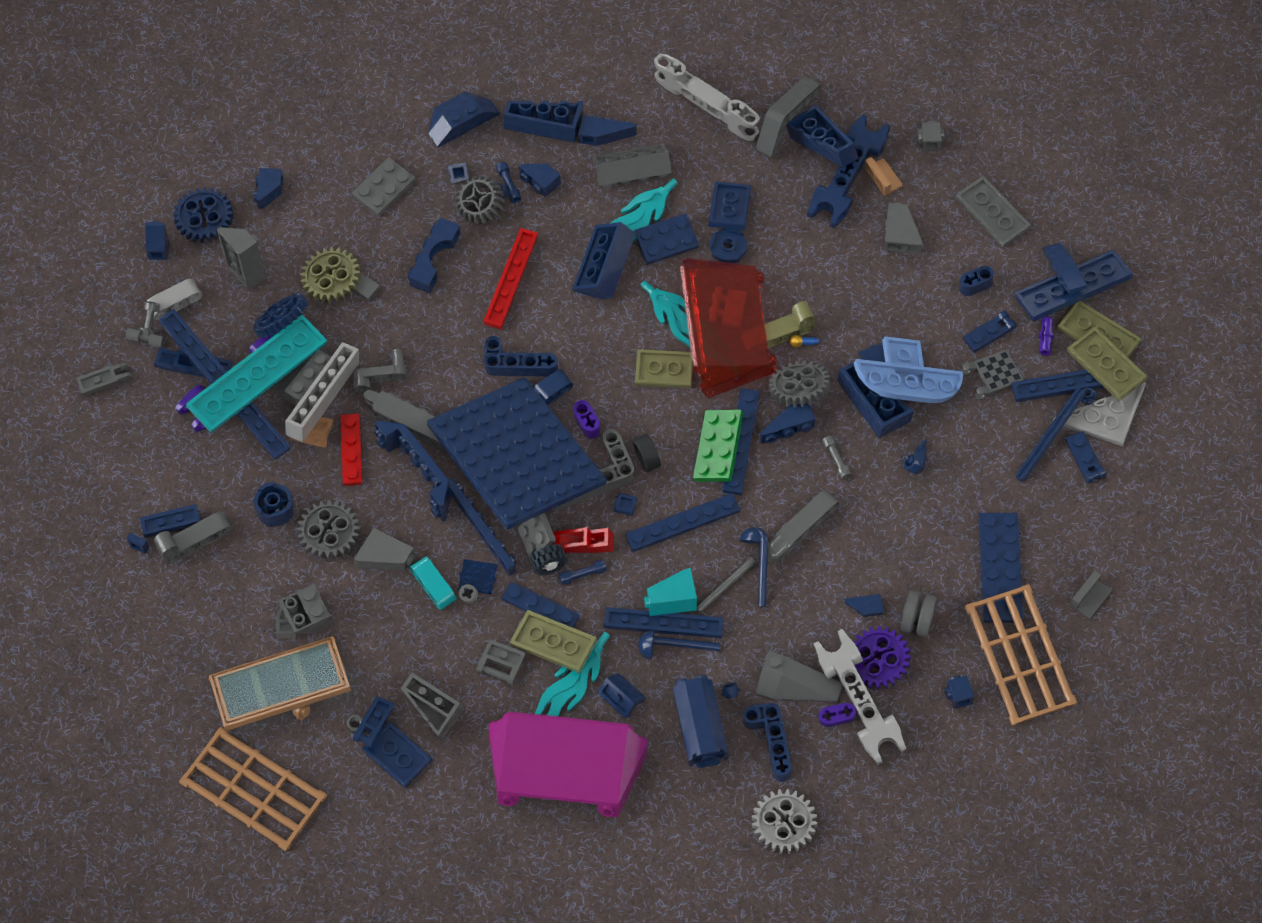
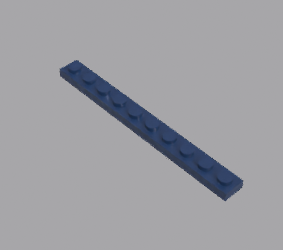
[159,309,290,460]

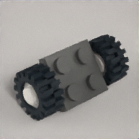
[517,512,568,576]

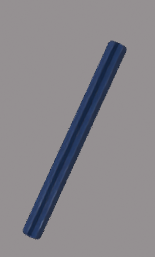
[1016,388,1085,482]

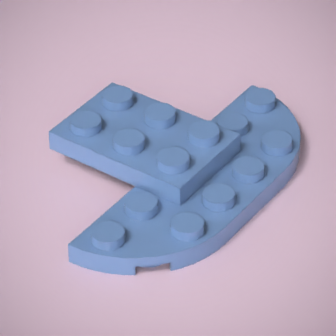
[854,336,963,403]

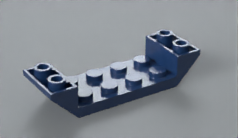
[374,421,451,522]

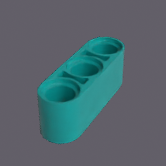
[410,556,457,610]

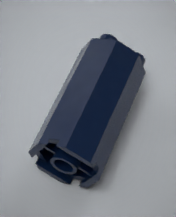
[673,675,728,768]

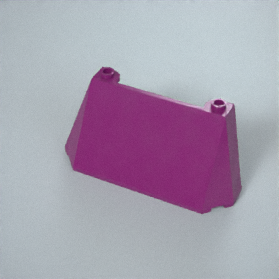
[489,712,648,817]

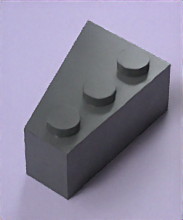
[401,673,464,741]

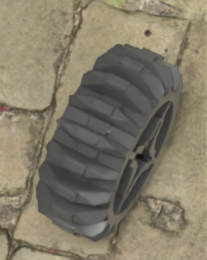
[455,175,504,225]

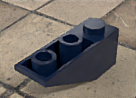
[579,116,637,146]
[760,403,815,443]

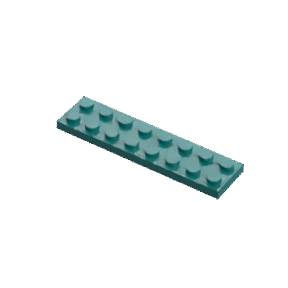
[186,315,327,433]

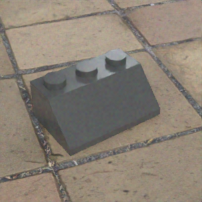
[272,350,331,406]

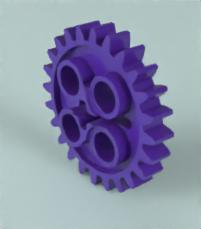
[853,626,911,690]

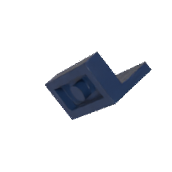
[597,673,646,718]

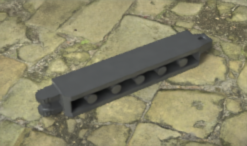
[363,389,449,454]

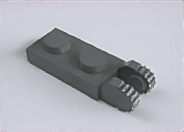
[76,363,132,397]

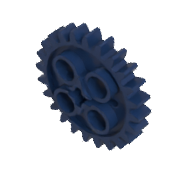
[173,187,234,243]
[253,292,308,338]

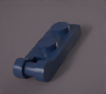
[963,311,1017,353]
[1065,431,1106,484]
[352,696,395,748]

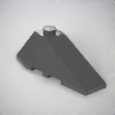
[756,651,843,702]

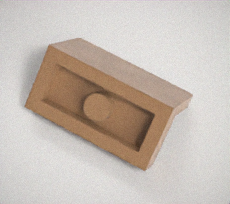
[865,157,902,196]

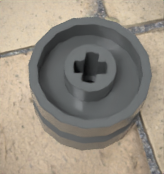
[900,589,938,637]

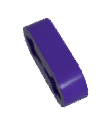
[819,703,856,727]

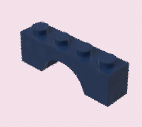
[407,218,461,293]

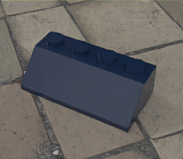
[572,222,636,299]

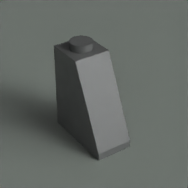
[884,202,922,254]
[354,528,416,571]

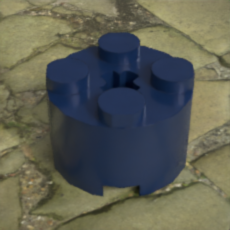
[253,482,294,527]

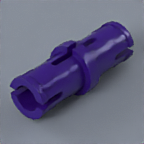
[1039,317,1054,356]

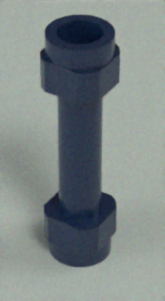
[496,161,522,203]
[559,560,607,585]

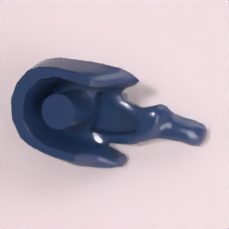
[904,440,928,474]

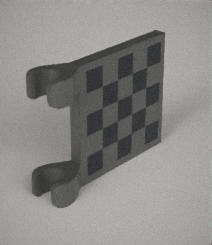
[961,349,1024,400]

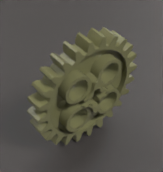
[300,247,361,304]

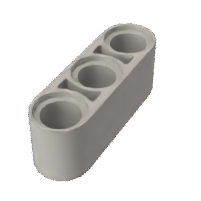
[147,278,202,320]

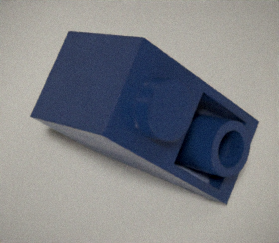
[519,164,561,197]
[254,168,284,209]
[145,221,169,260]

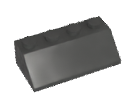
[592,144,672,187]
[217,227,266,291]

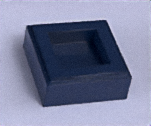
[614,493,637,516]
[127,533,149,554]

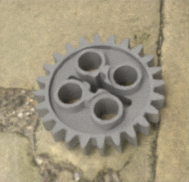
[752,789,817,854]

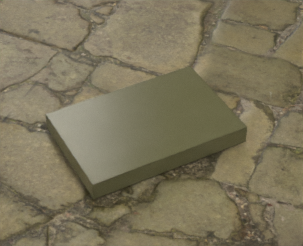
[635,349,694,388]

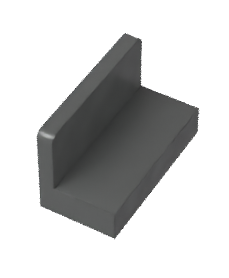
[1070,571,1112,619]

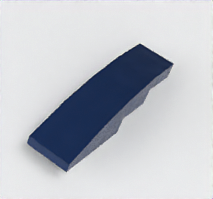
[1043,243,1087,294]
[154,347,233,377]

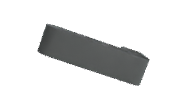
[154,511,232,565]

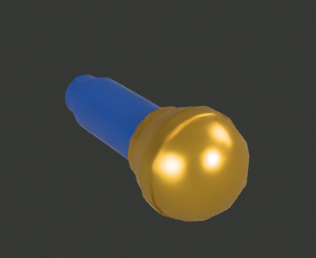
[790,335,819,348]

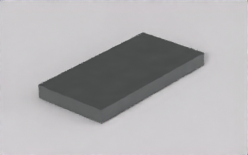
[955,175,1032,248]

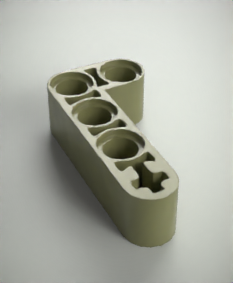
[740,301,815,355]

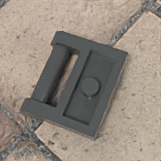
[476,639,526,686]

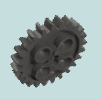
[769,360,831,408]
[297,500,360,561]

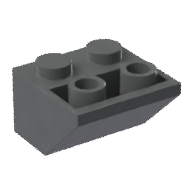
[278,584,333,634]

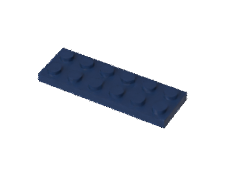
[1015,249,1133,322]
[979,513,1023,623]

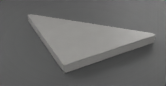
[1053,382,1146,447]

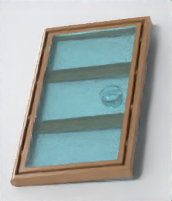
[208,636,351,731]

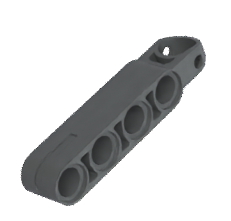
[768,490,840,563]

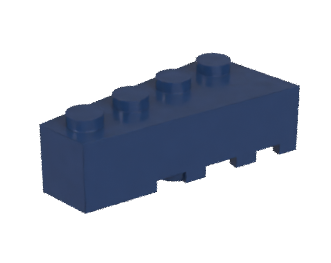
[504,101,583,143]
[786,105,858,167]
[837,362,914,438]

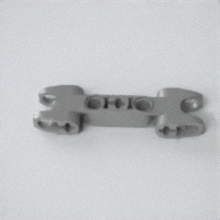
[654,54,760,141]
[813,629,907,765]

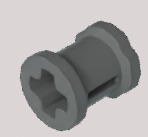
[459,584,479,604]

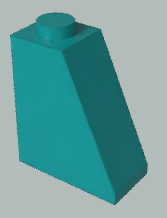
[644,568,697,616]

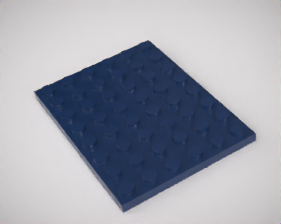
[427,378,607,530]

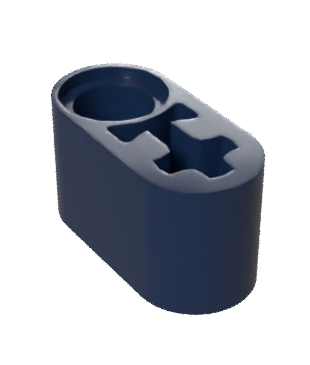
[959,266,994,296]
[534,369,574,405]

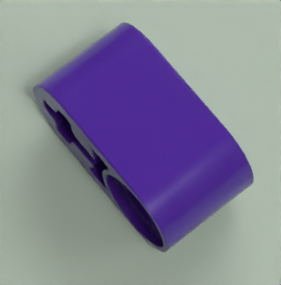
[573,400,600,439]

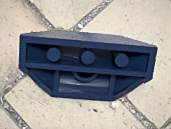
[428,91,500,148]

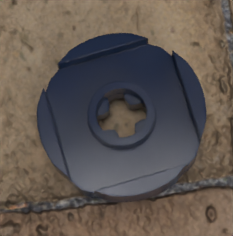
[710,228,747,264]

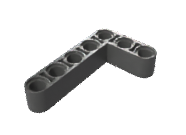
[756,76,821,159]
[551,429,635,511]

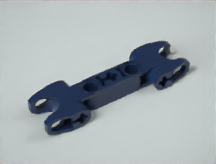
[807,114,890,228]

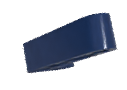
[484,336,558,377]
[743,703,791,782]

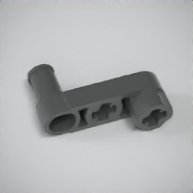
[353,349,407,393]

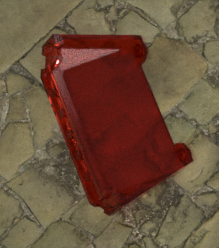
[680,258,777,398]

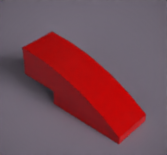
[553,527,614,553]

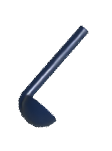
[739,527,768,607]
[638,631,721,660]

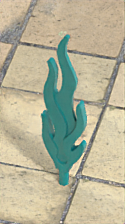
[611,179,678,242]
[640,280,739,377]
[535,632,610,717]

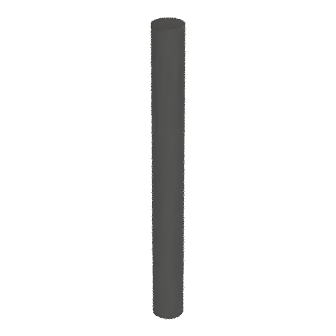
[697,557,756,613]

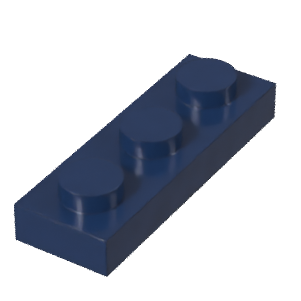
[140,504,200,538]

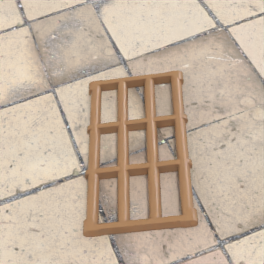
[965,584,1078,726]
[179,727,328,851]

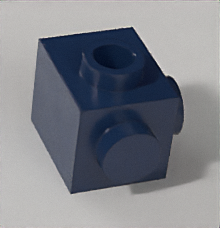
[944,675,974,709]

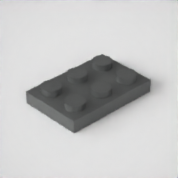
[351,157,416,217]

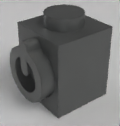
[917,121,944,151]

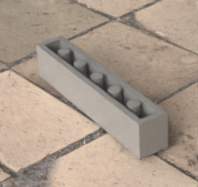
[285,342,359,442]

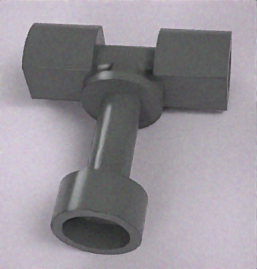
[126,301,166,348]

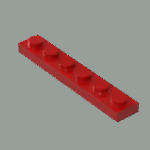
[483,228,538,330]

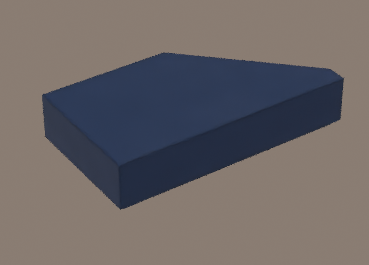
[844,594,884,617]

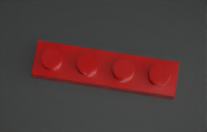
[340,414,362,486]

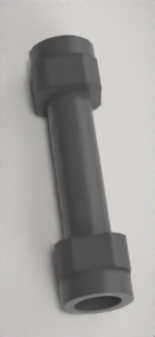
[822,436,852,480]

